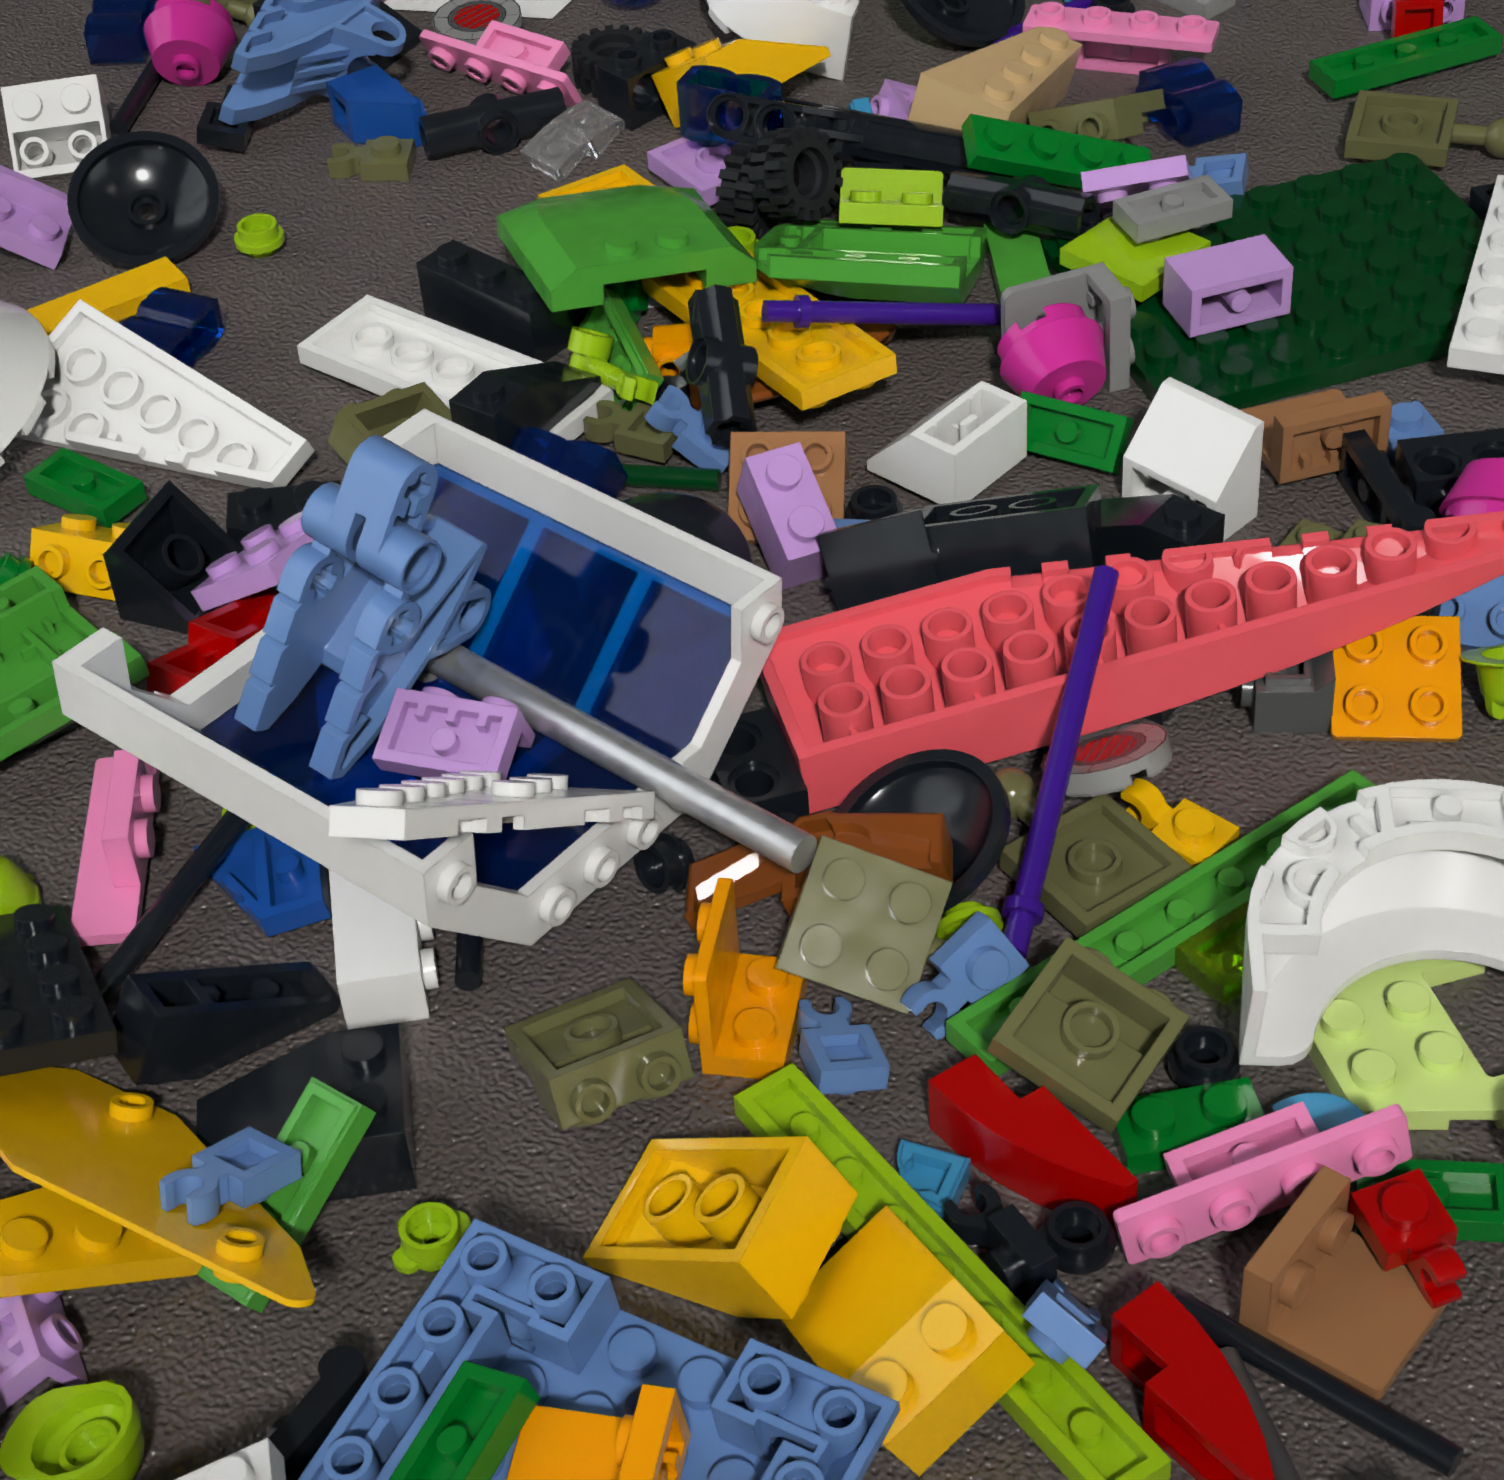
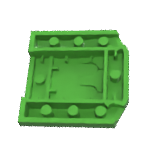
[497,185,757,312]
[754,219,987,303]
[0,565,150,761]

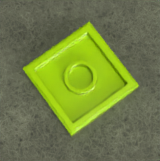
[1060,215,1211,303]

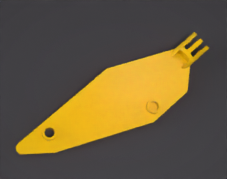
[0,1067,316,1308]

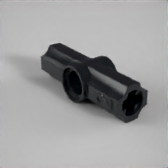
[418,87,569,161]
[944,168,1101,240]
[686,284,758,448]

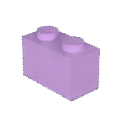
[1163,234,1294,338]
[737,442,837,590]

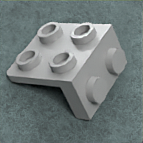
[1001,262,1136,394]

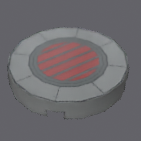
[432,0,523,45]
[1041,722,1173,798]

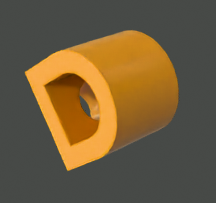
[643,323,693,376]

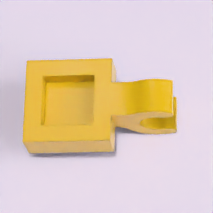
[1121,778,1240,869]

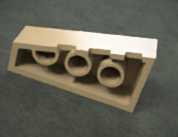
[908,26,1083,130]

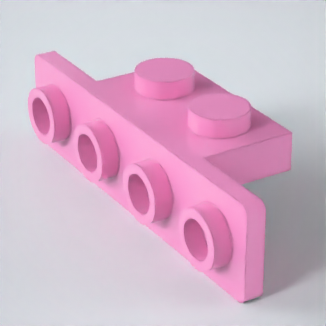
[1022,2,1220,78]
[419,20,583,108]
[70,750,161,947]
[1113,1101,1412,1265]

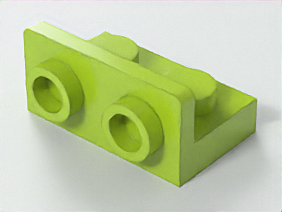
[839,167,944,227]

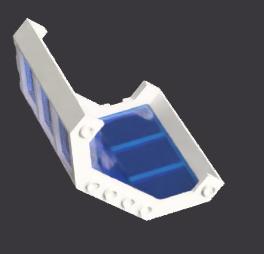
[52,409,785,946]

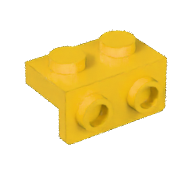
[30,514,130,601]

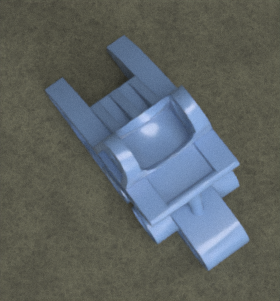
[218,0,406,125]
[234,435,491,780]

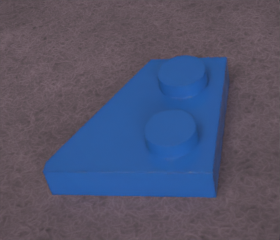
[194,827,332,937]

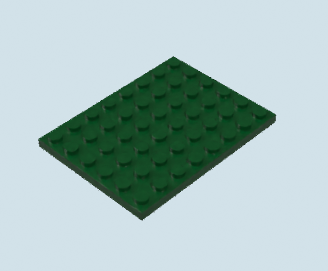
[1041,153,1484,409]

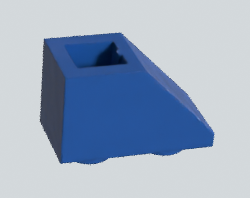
[326,64,427,147]

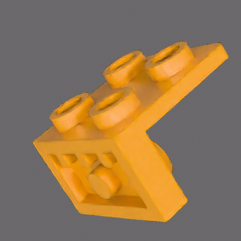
[1330,616,1462,742]
[683,877,808,1080]
[506,1384,691,1480]

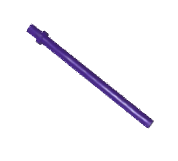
[761,295,1001,329]
[1002,565,1119,959]

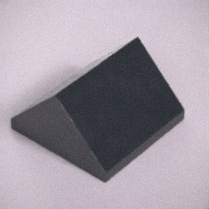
[103,480,243,634]

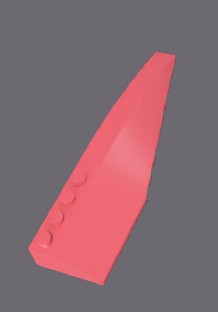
[760,511,1504,814]

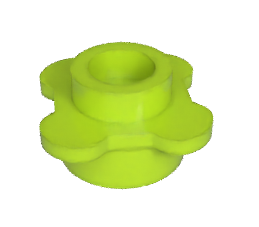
[392,1202,471,1275]

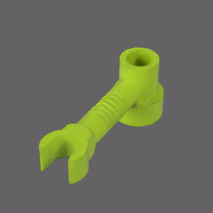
[567,327,659,405]

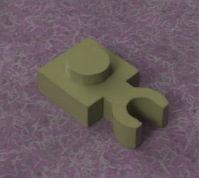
[327,136,417,181]
[583,400,678,463]

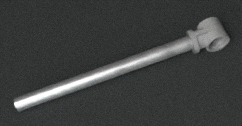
[417,645,817,873]

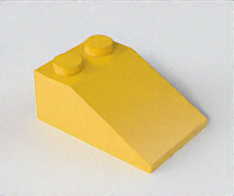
[651,37,831,128]
[583,1136,858,1320]
[781,1205,1036,1477]

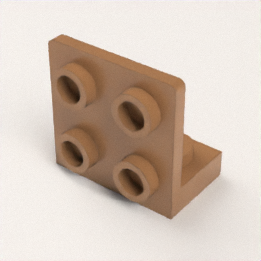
[1241,389,1392,484]
[728,431,849,544]
[1239,1165,1449,1400]

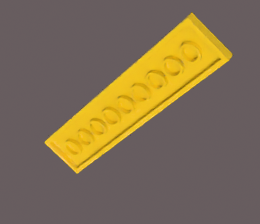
[537,164,897,411]

